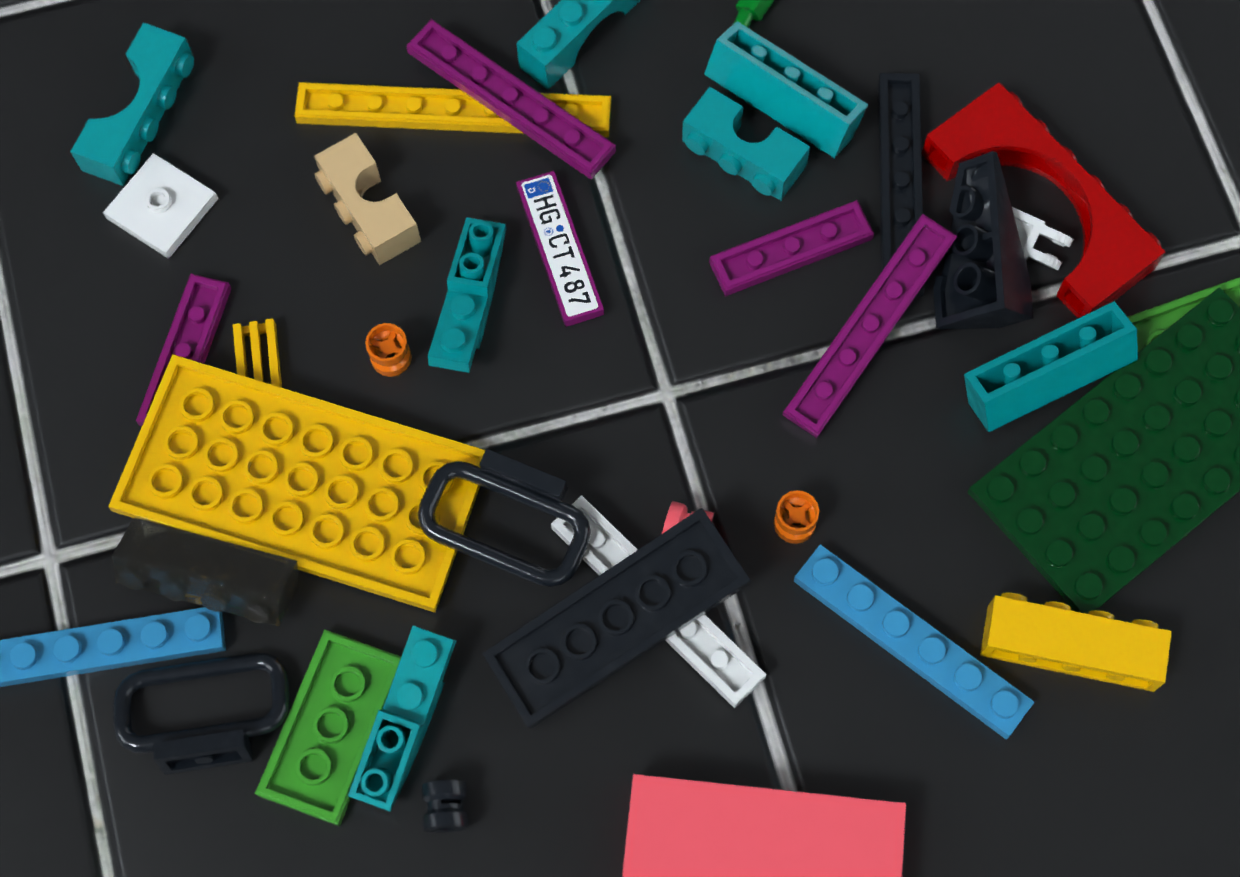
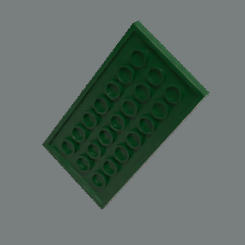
[968,287,1240,614]

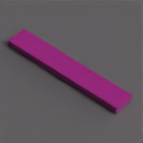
[406,19,616,180]
[782,214,957,438]

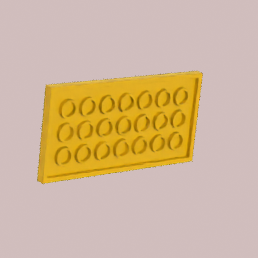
[108,354,485,613]

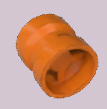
[365,323,412,377]
[774,490,820,544]

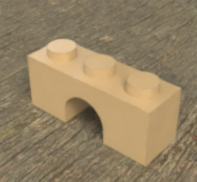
[314,133,421,265]

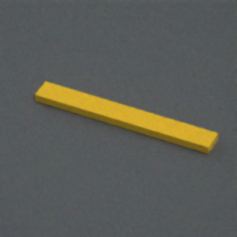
[295,82,611,137]

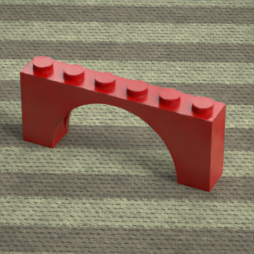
[922,82,1166,318]

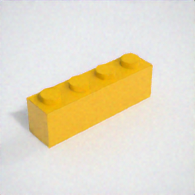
[980,593,1172,692]

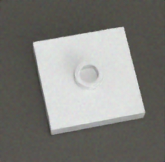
[103,153,218,259]

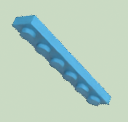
[793,544,1034,740]
[0,605,226,687]

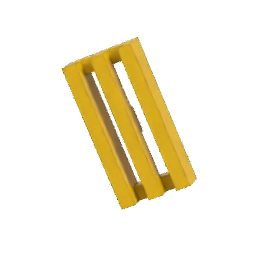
[233,318,282,388]

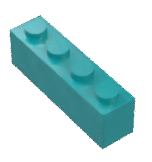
[704,21,868,158]
[964,301,1138,432]

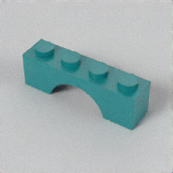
[516,0,640,90]
[70,22,194,186]

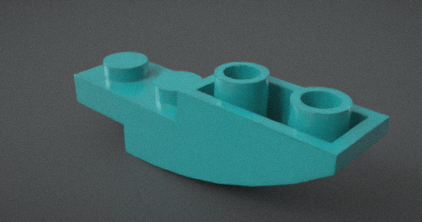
[428,217,506,373]
[348,626,456,811]

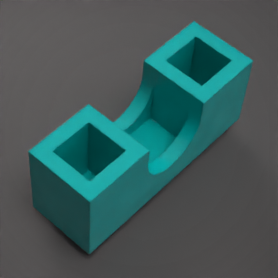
[682,87,810,201]

